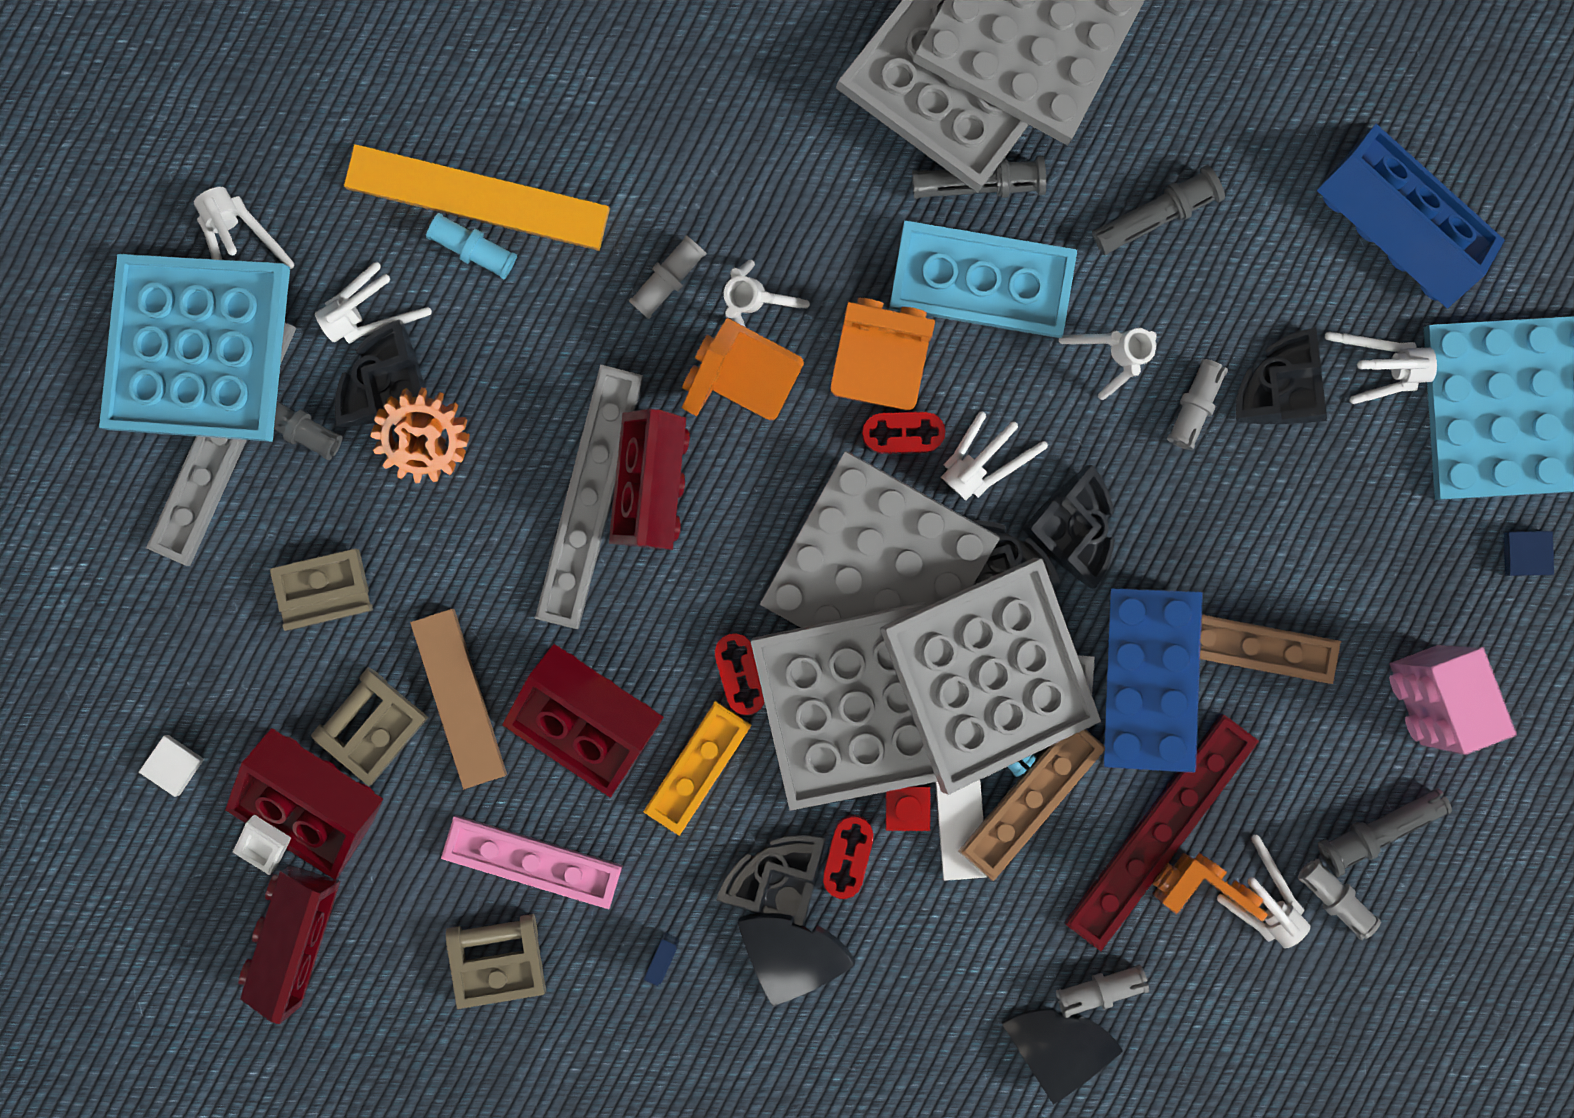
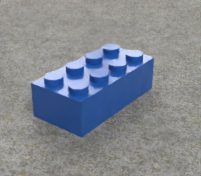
[1104,589,1203,772]

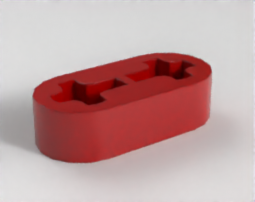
[862,412,946,454]
[715,633,765,715]
[823,815,874,899]

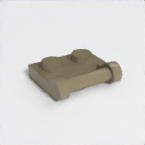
[311,667,429,786]
[446,914,546,1009]

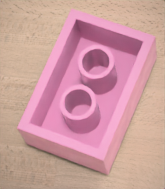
[1389,645,1516,755]

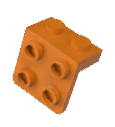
[830,298,935,411]
[682,318,804,420]
[1152,853,1268,922]

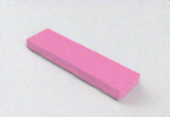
[441,815,623,909]

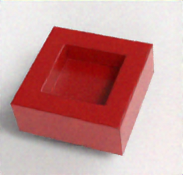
[885,785,930,831]

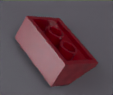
[609,409,690,550]
[502,644,664,798]
[225,728,383,880]
[238,865,341,1025]

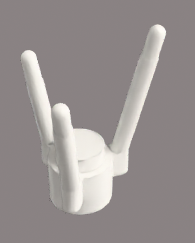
[194,187,294,269]
[724,260,810,327]
[315,262,432,344]
[1059,328,1156,400]
[1325,332,1437,404]
[941,412,1048,501]
[1217,834,1310,948]

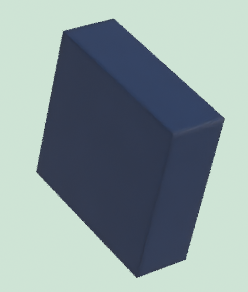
[1504,531,1554,576]
[644,932,680,986]

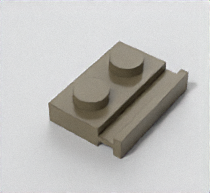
[270,549,373,631]

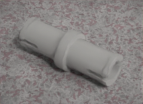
[628,235,707,319]
[1167,359,1228,450]
[1298,859,1381,940]
[1056,964,1149,1018]

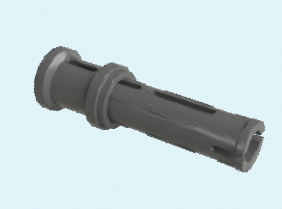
[912,155,1046,199]
[1092,165,1225,256]
[1318,788,1452,877]

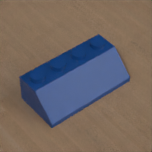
[1317,124,1505,309]

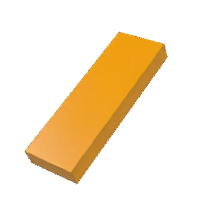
[643,701,752,836]

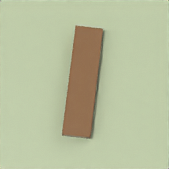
[410,609,507,789]
[1200,615,1341,684]
[958,729,1105,881]

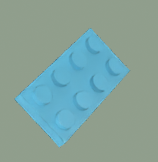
[889,220,1077,338]

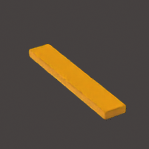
[344,144,610,251]

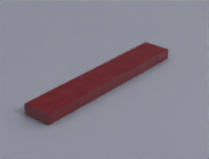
[1064,714,1259,951]

